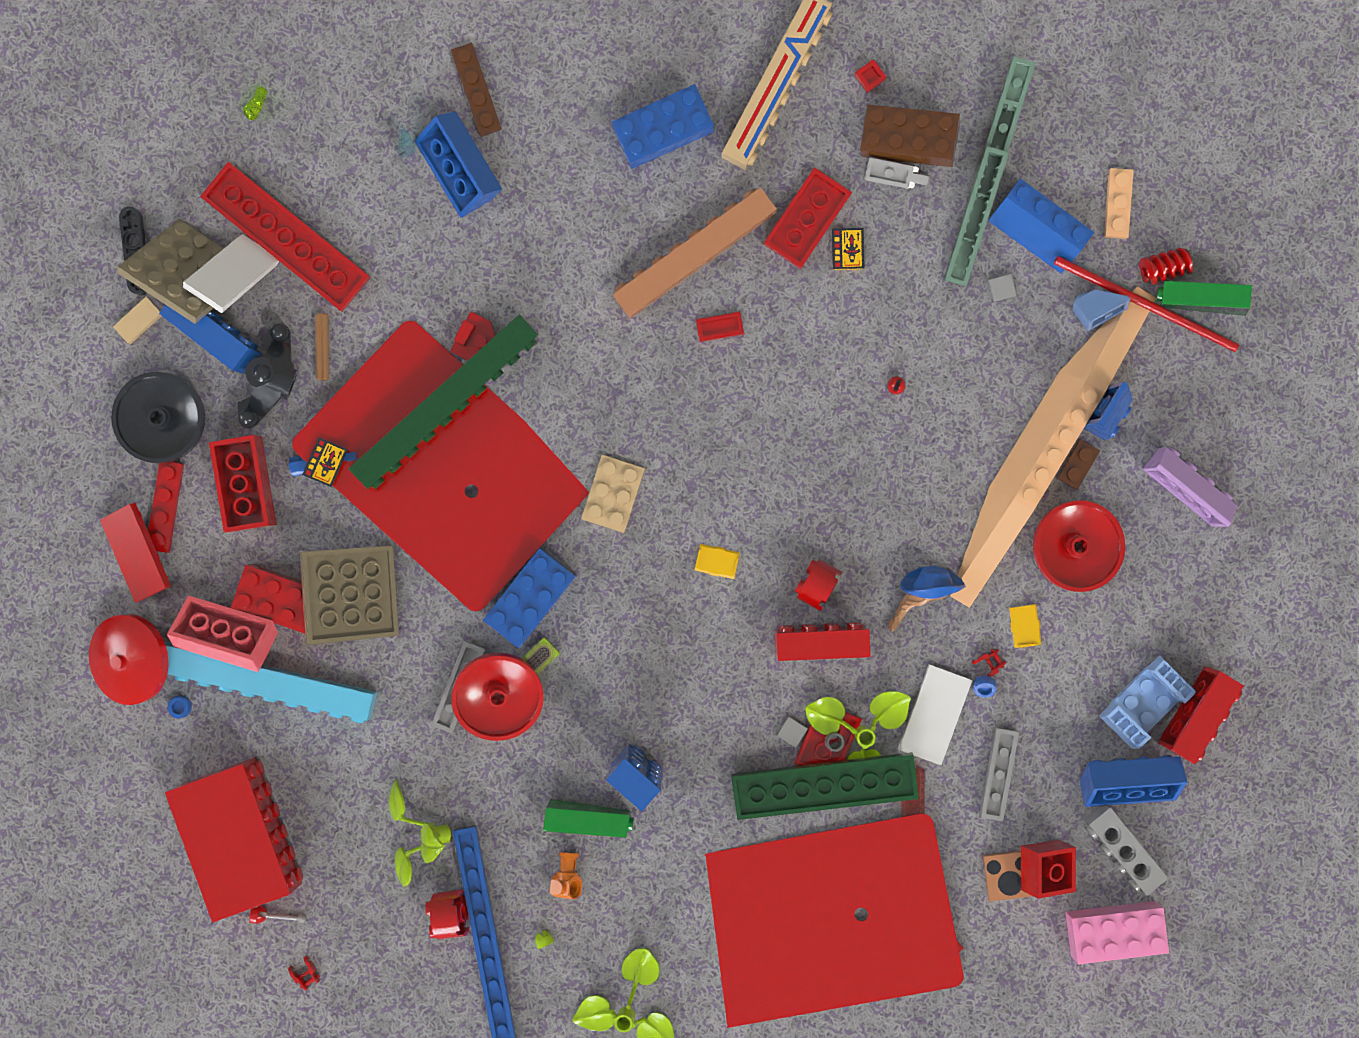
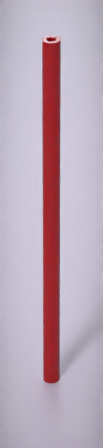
[1053,256,1239,352]

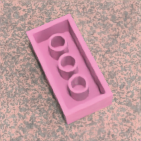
[1066,901,1169,964]

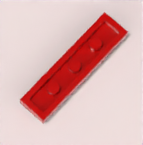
[148,462,184,553]

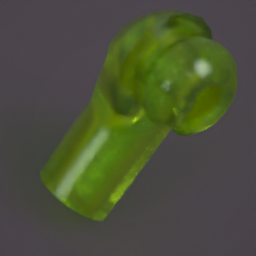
[243,87,268,121]

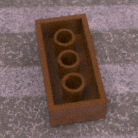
[860,105,960,167]

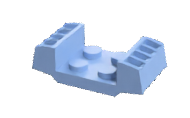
[1099,655,1196,749]

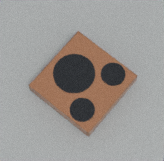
[983,850,1031,902]

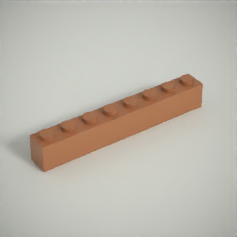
[613,187,777,319]

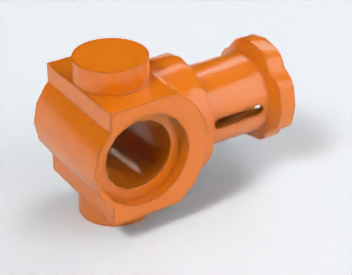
[549,852,582,899]

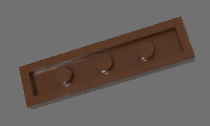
[451,42,502,137]

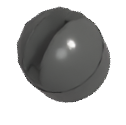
[824,732,844,752]

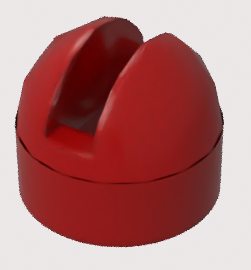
[887,376,906,395]

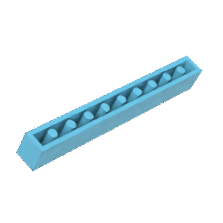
[165,642,377,723]

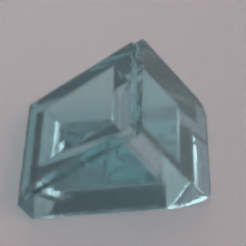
[398,127,417,159]

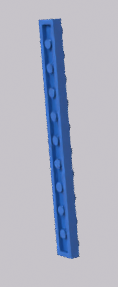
[453,825,517,1038]

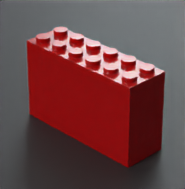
[165,757,303,923]

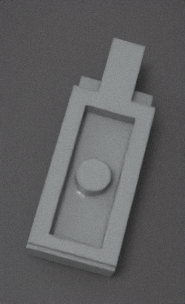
[864,156,929,189]

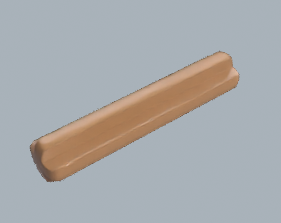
[315,313,329,381]

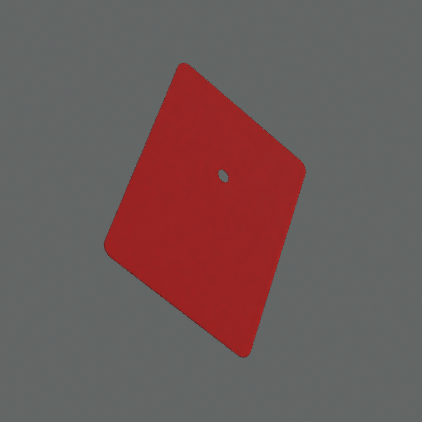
[292,321,590,612]
[705,813,964,1028]

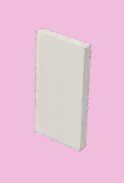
[183,234,279,313]
[898,664,972,765]

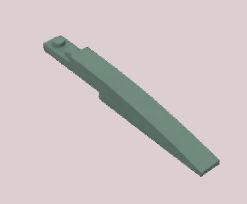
[944,56,1036,286]

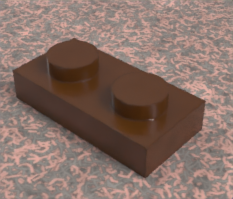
[1057,439,1100,490]

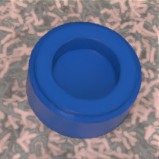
[973,676,997,698]
[167,695,192,719]

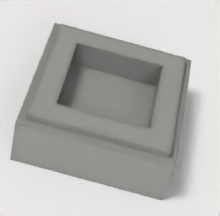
[988,274,1017,303]
[776,716,808,748]

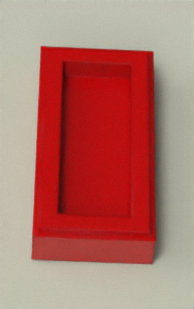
[696,311,744,342]

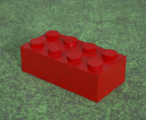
[209,435,277,533]
[231,564,305,634]
[774,622,871,661]
[1157,666,1244,765]

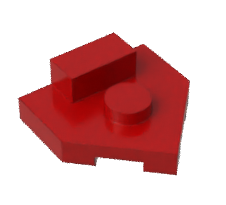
[450,312,495,361]

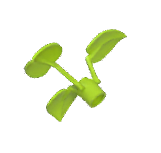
[805,691,911,760]
[389,780,451,887]
[572,948,674,1038]

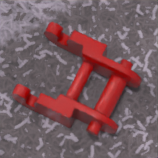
[971,649,1007,677]
[288,955,320,991]

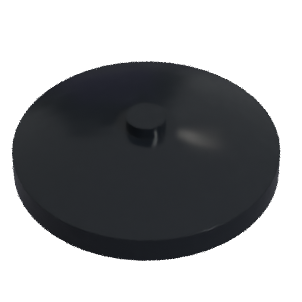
[111,372,205,463]

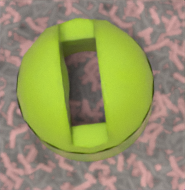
[535,930,555,949]

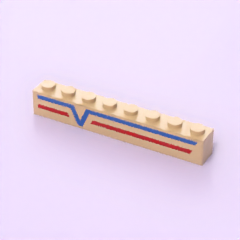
[722,0,833,170]

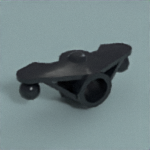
[238,323,298,429]

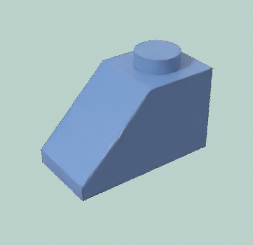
[1073,290,1130,331]

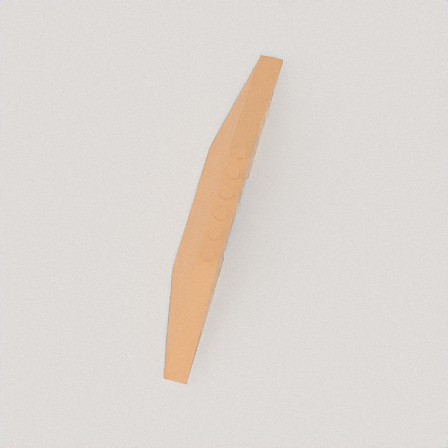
[950,286,1157,608]

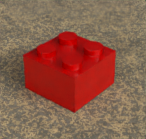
[1021,840,1076,899]

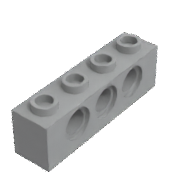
[1084,805,1168,895]

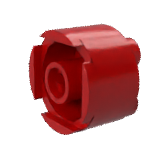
[795,559,843,612]
[425,889,470,940]

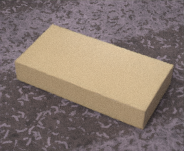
[113,297,161,344]

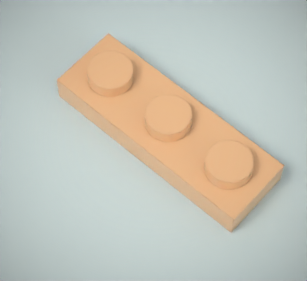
[1104,168,1134,239]

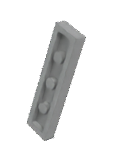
[431,640,486,733]
[979,727,1019,821]

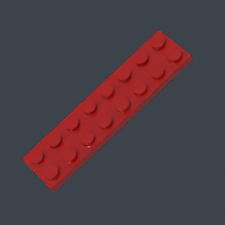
[200,162,371,312]

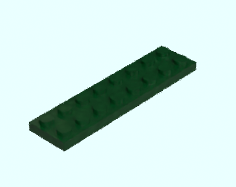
[731,752,919,820]

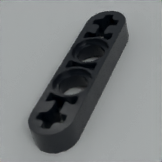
[119,207,147,295]

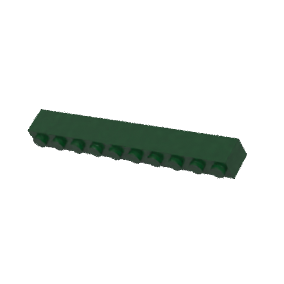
[349,314,538,489]

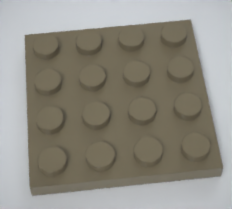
[117,219,224,324]
[300,546,399,645]

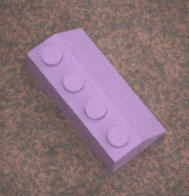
[1143,447,1237,527]

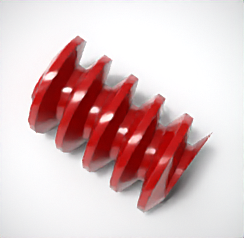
[1139,247,1193,285]

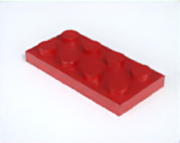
[763,167,852,270]

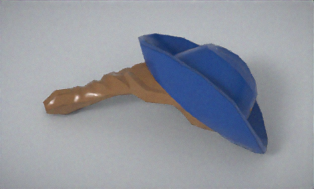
[888,565,966,632]

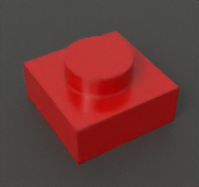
[854,59,887,93]

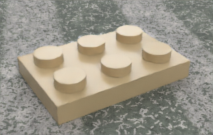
[581,455,645,533]

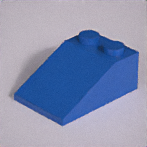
[1084,381,1133,440]

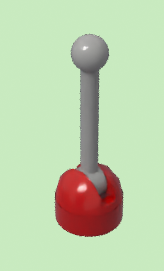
[249,905,306,924]

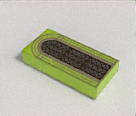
[522,637,560,674]

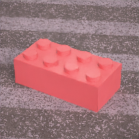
[167,595,278,672]

